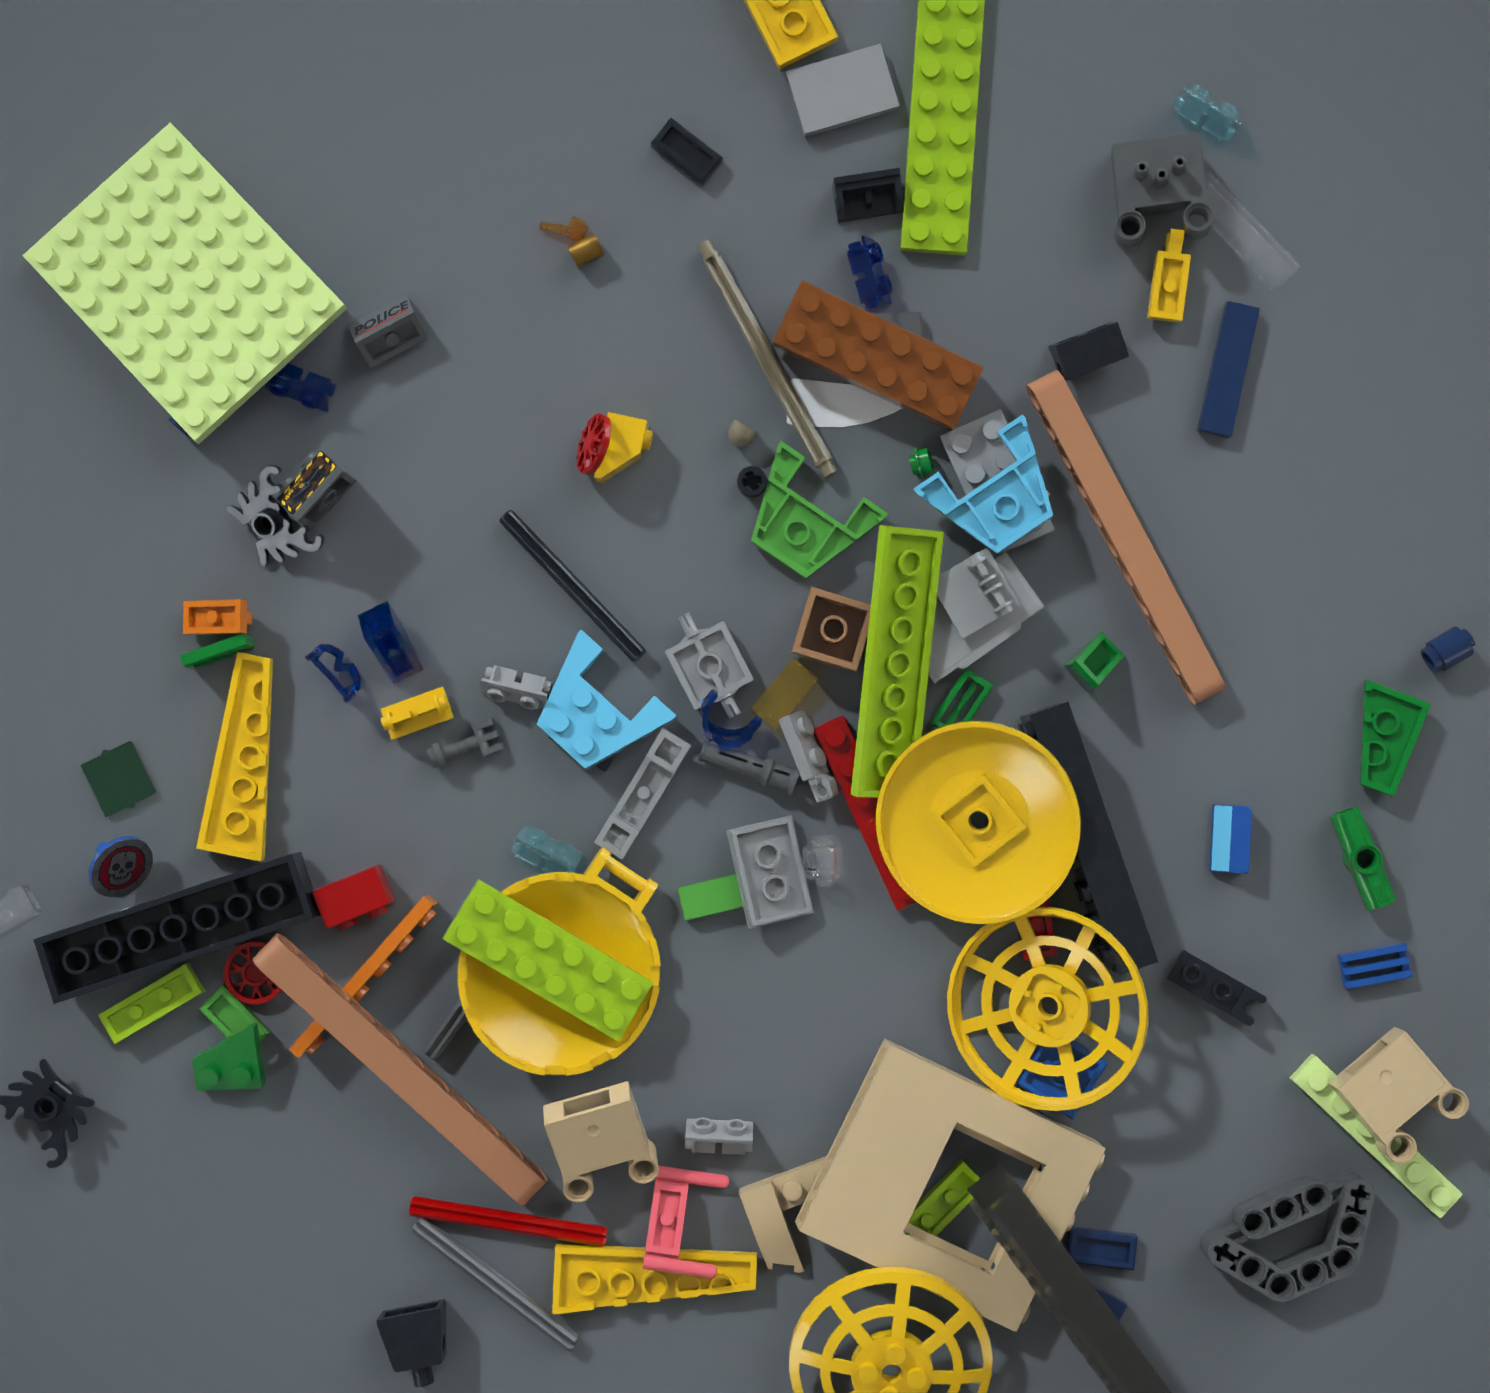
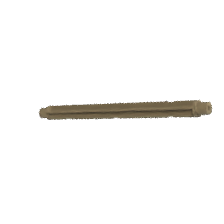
[697,240,837,478]

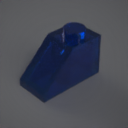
[357,601,423,684]

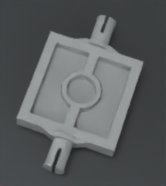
[664,612,754,719]

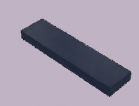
[1197,301,1260,438]

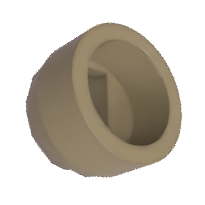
[728,419,757,447]

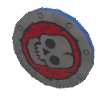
[88,836,153,897]

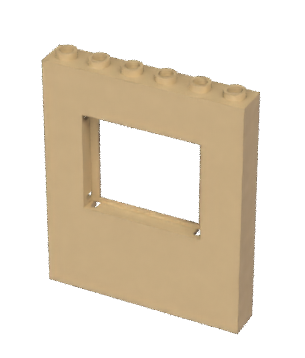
[795,1038,1106,1332]

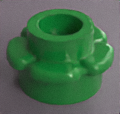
[909,447,935,479]

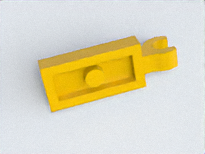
[1147,228,1191,323]

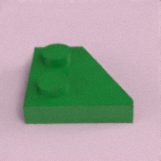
[192,1023,266,1091]

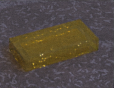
[751,658,819,730]

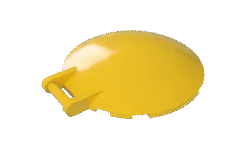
[458,847,661,1076]

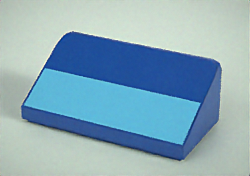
[1209,804,1252,874]

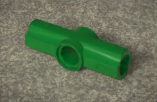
[1329,806,1396,911]

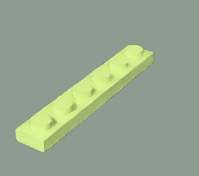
[1289,1054,1463,1219]

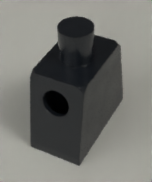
[376,1299,446,1387]

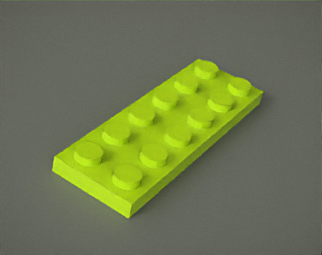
[442,879,653,1042]

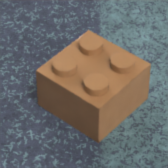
[791,587,871,673]

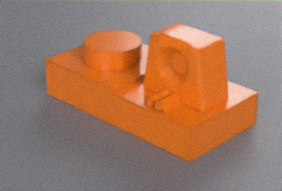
[183,599,252,635]

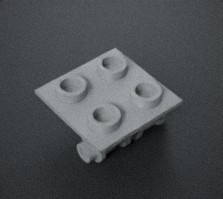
[937,548,1021,639]

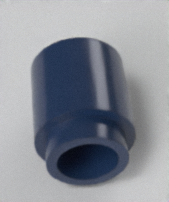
[1421,626,1475,673]

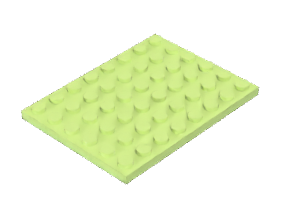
[22,122,347,444]

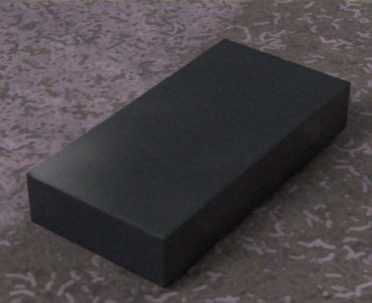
[651,118,723,186]

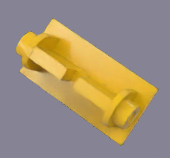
[380,686,454,740]

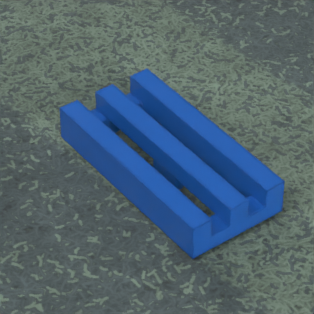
[1337,943,1413,989]

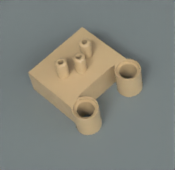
[1328,1027,1469,1164]
[543,1081,659,1203]

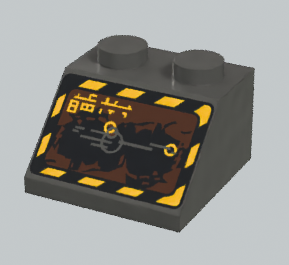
[276,449,357,529]

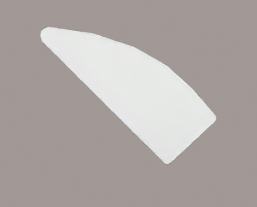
[786,378,902,427]

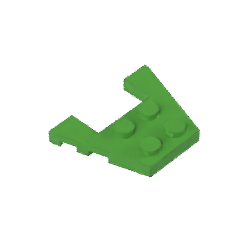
[751,441,888,579]

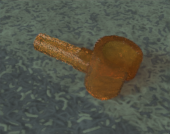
[540,217,588,242]

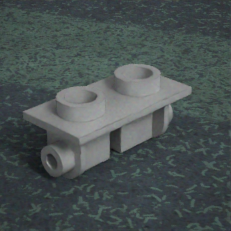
[481,665,552,710]
[685,1117,753,1155]

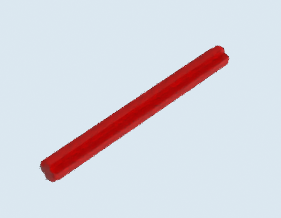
[409,1196,608,1247]

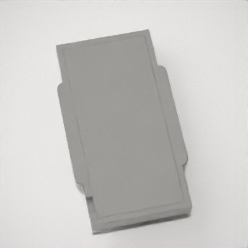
[928,552,1045,684]

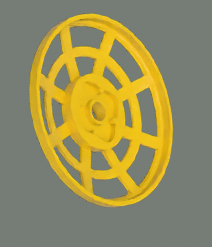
[947,907,1148,1111]
[789,1267,993,1393]

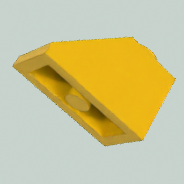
[594,412,653,483]

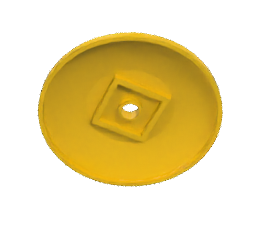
[876,721,1081,924]

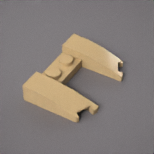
[739,1156,826,1273]

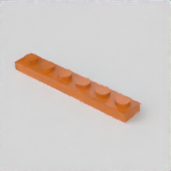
[289,894,438,1058]

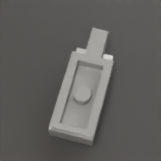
[779,709,839,803]

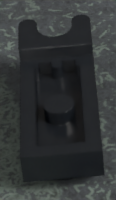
[1167,950,1267,1026]

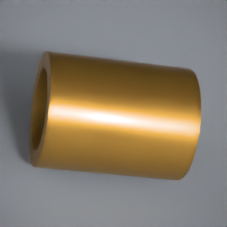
[567,233,604,268]

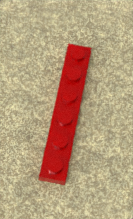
[814,715,916,911]

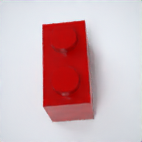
[312,864,395,931]

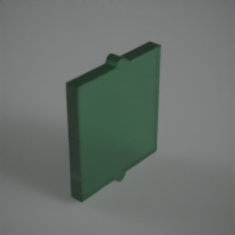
[80,741,157,817]

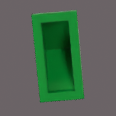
[1064,632,1124,690]

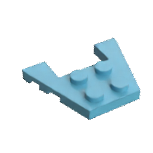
[913,414,1053,555]
[537,630,677,770]

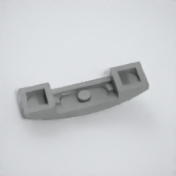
[594,728,691,860]

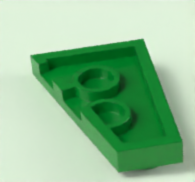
[1359,679,1431,797]

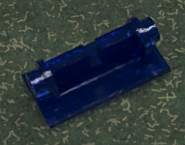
[847,236,893,309]
[265,363,336,412]

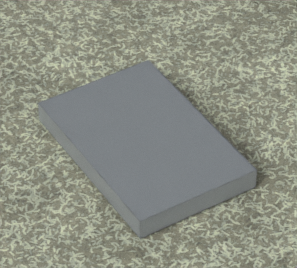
[786,43,899,137]
[726,815,814,929]

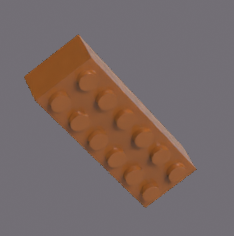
[772,280,984,431]

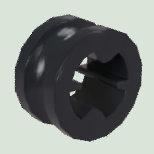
[737,466,767,498]

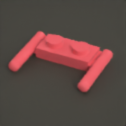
[643,1165,729,1279]

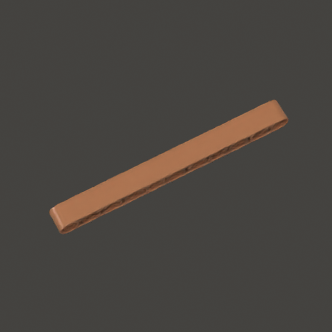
[1026,370,1226,705]
[253,933,548,1206]

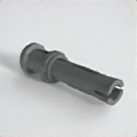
[699,740,800,796]

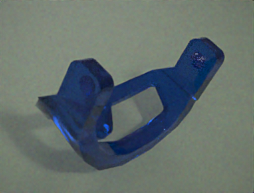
[305,644,361,703]
[701,689,762,749]

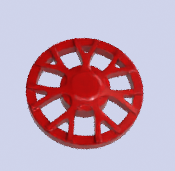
[576,413,611,475]
[224,941,282,1004]

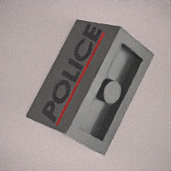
[348,294,429,368]

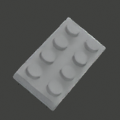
[940,409,1055,558]

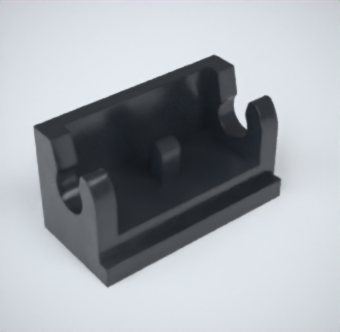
[832,168,904,223]
[1048,322,1129,380]

